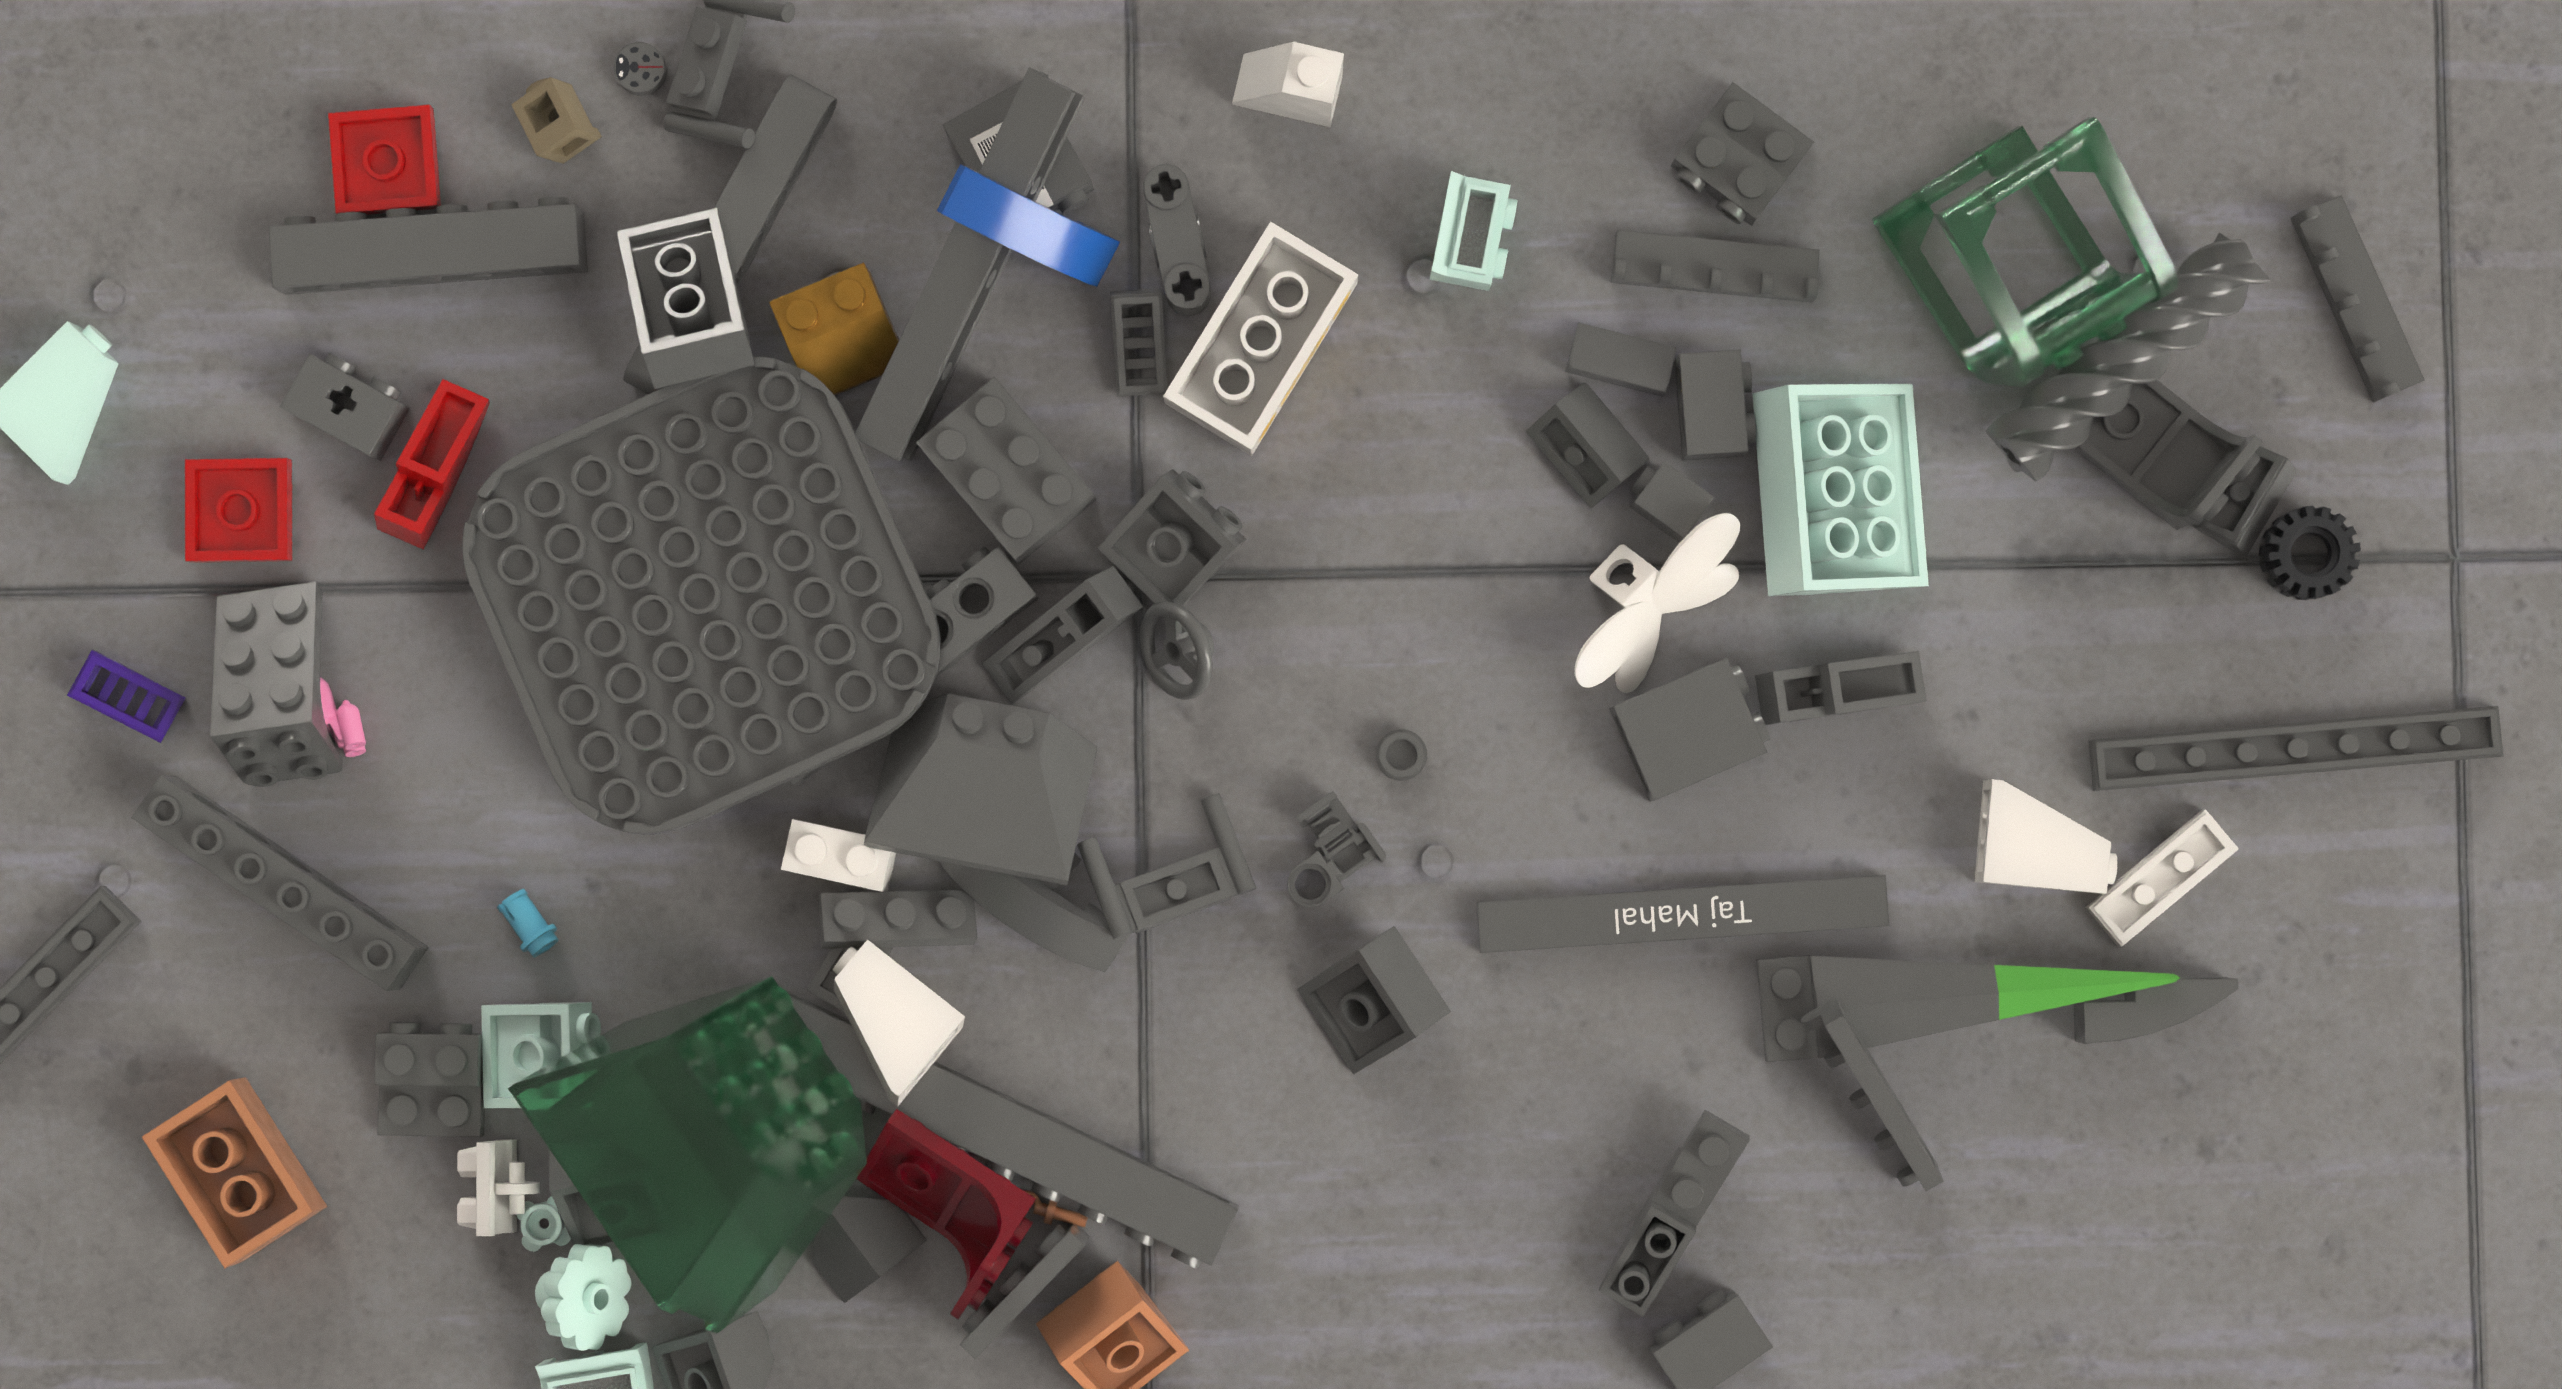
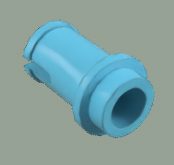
[497,889,559,957]

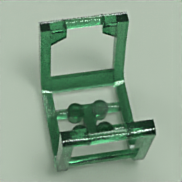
[1872,117,2178,387]

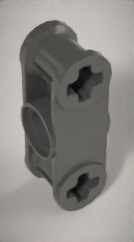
[1143,164,1211,316]

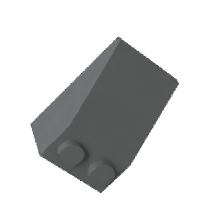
[617,208,755,389]

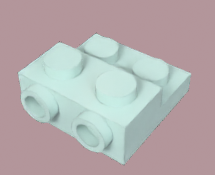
[481,1002,602,1108]

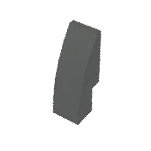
[1755,651,1927,725]
[2074,977,2239,1044]

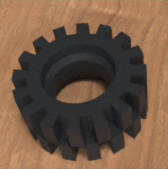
[2259,506,2361,600]

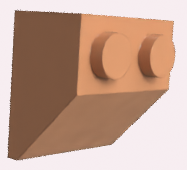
[1036,1261,1189,1389]

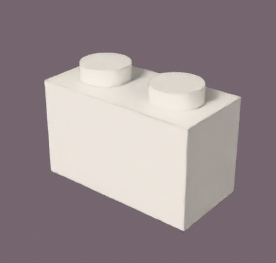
[781,819,896,892]

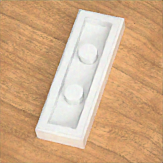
[2085,810,2238,947]

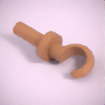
[1023,1190,1088,1227]

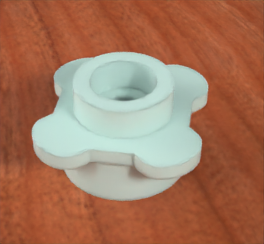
[516,1196,571,1252]

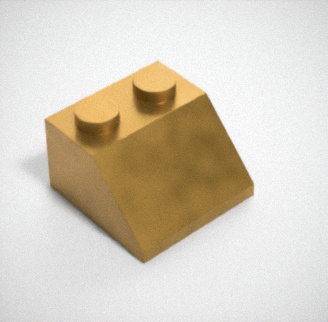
[769,262,899,396]

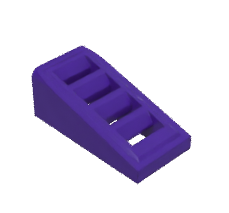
[67,650,186,743]

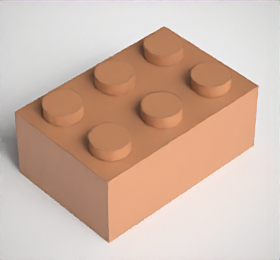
[142,1077,328,1269]

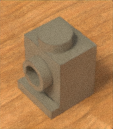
[511,77,602,164]

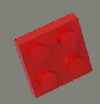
[328,105,441,215]
[185,458,292,563]

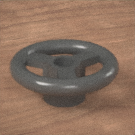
[1139,601,1214,700]

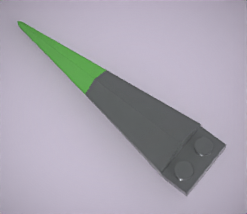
[1756,955,2180,1062]

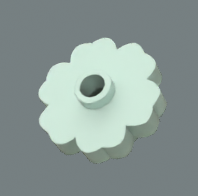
[535,1244,632,1351]

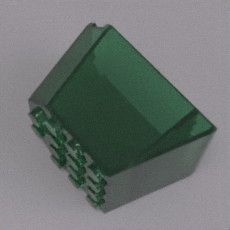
[508,976,867,1334]

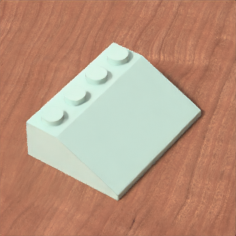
[1752,384,1929,596]

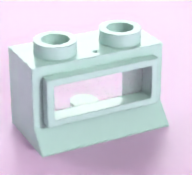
[1429,171,1518,291]
[535,1342,654,1389]

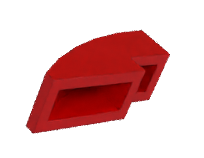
[374,379,490,550]

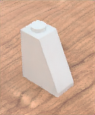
[1232,42,1344,127]
[1975,779,2117,894]
[833,940,965,1107]

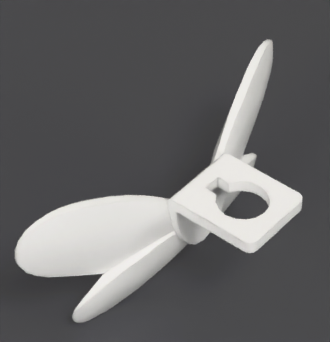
[1574,513,1740,693]

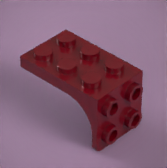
[855,1109,1036,1320]

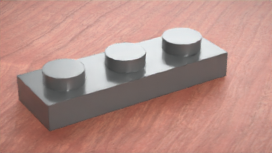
[818,890,978,949]

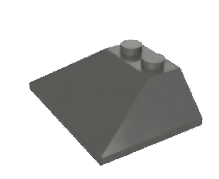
[864,694,1097,885]

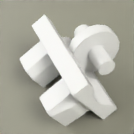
[457,1139,540,1236]

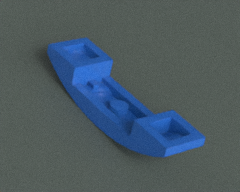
[937,164,1120,287]

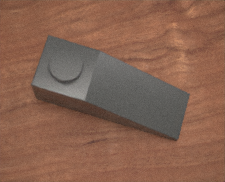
[982,566,1143,704]

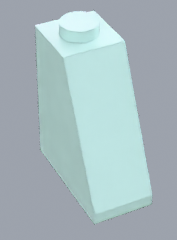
[0,321,119,485]

